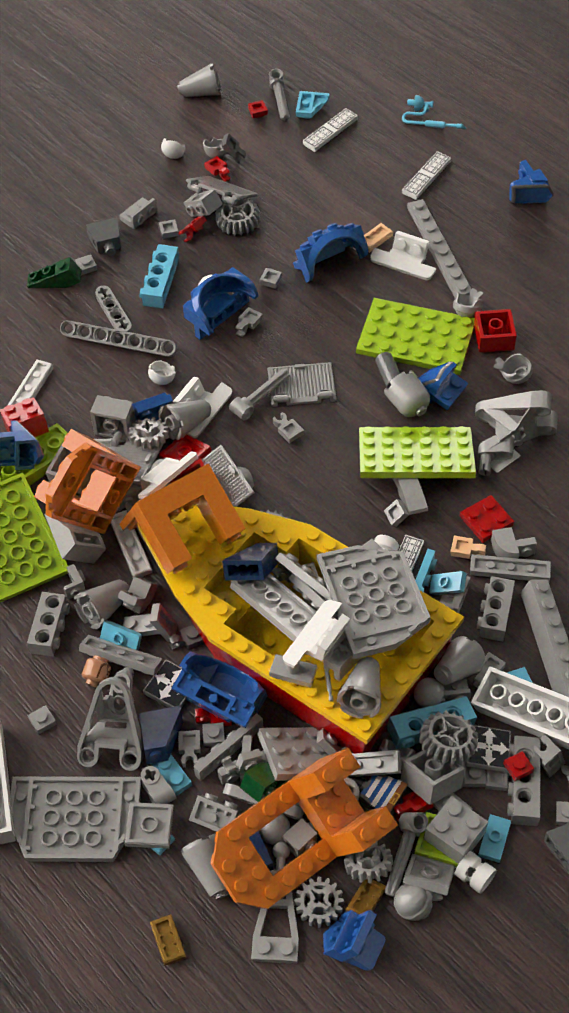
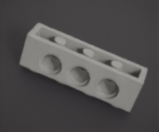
[507,736,540,826]

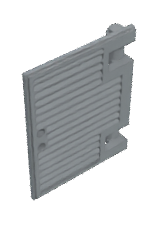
[186,176,258,205]
[267,362,337,407]
[94,431,164,484]
[202,445,255,507]

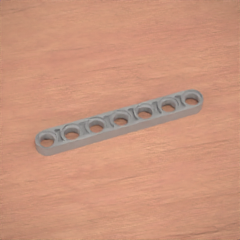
[60,320,178,357]

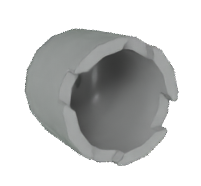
[384,370,430,417]

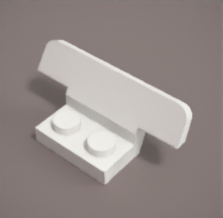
[371,231,436,280]
[173,377,232,438]
[138,452,198,499]
[283,600,350,668]

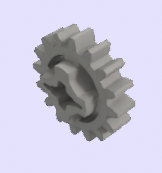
[128,417,169,449]
[344,842,393,883]
[295,877,344,928]

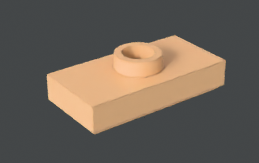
[364,223,393,253]

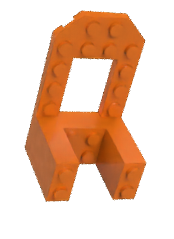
[34,429,141,534]
[119,463,246,575]
[210,748,398,909]

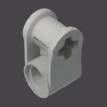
[141,766,177,804]

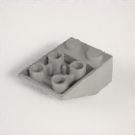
[45,514,106,564]

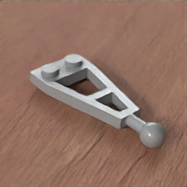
[251,842,299,964]

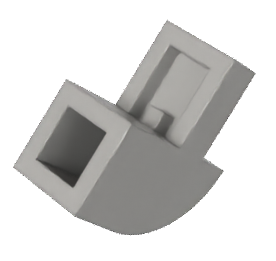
[491,527,537,559]
[118,576,158,614]

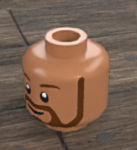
[82,655,112,688]

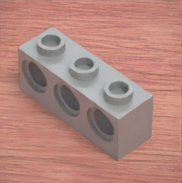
[477,576,515,642]
[27,592,70,656]

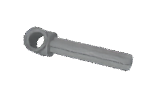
[269,69,290,121]
[229,369,289,421]
[385,812,428,897]

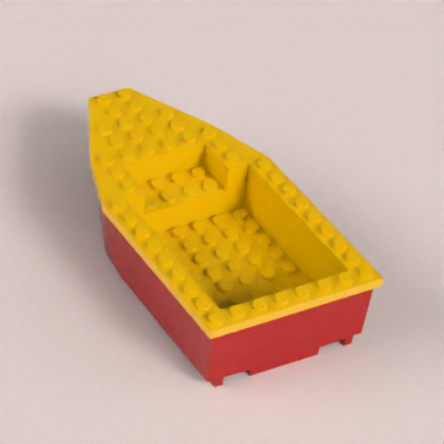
[137,504,464,754]

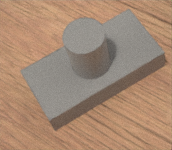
[269,654,317,688]

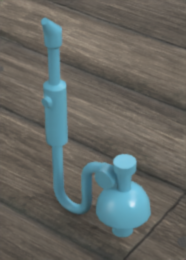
[402,95,466,129]

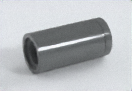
[375,352,400,389]

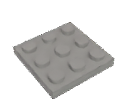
[257,727,328,781]

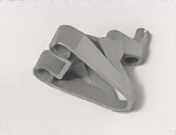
[475,391,558,476]
[77,667,145,771]

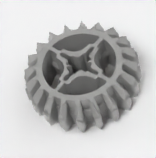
[215,198,260,236]
[420,710,478,766]

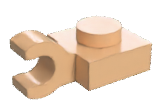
[451,536,486,559]

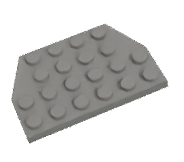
[317,545,430,659]
[10,777,142,862]

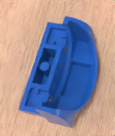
[293,223,368,283]
[183,267,258,340]
[171,651,268,729]

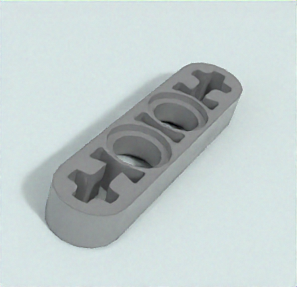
[95,286,133,337]
[222,783,304,820]

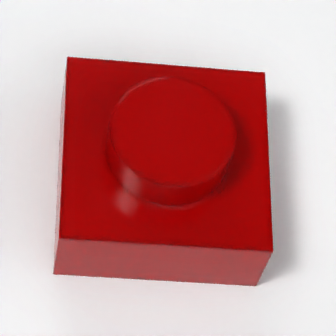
[248,100,268,118]
[503,751,534,781]

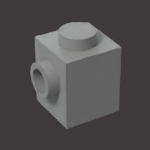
[283,819,317,857]

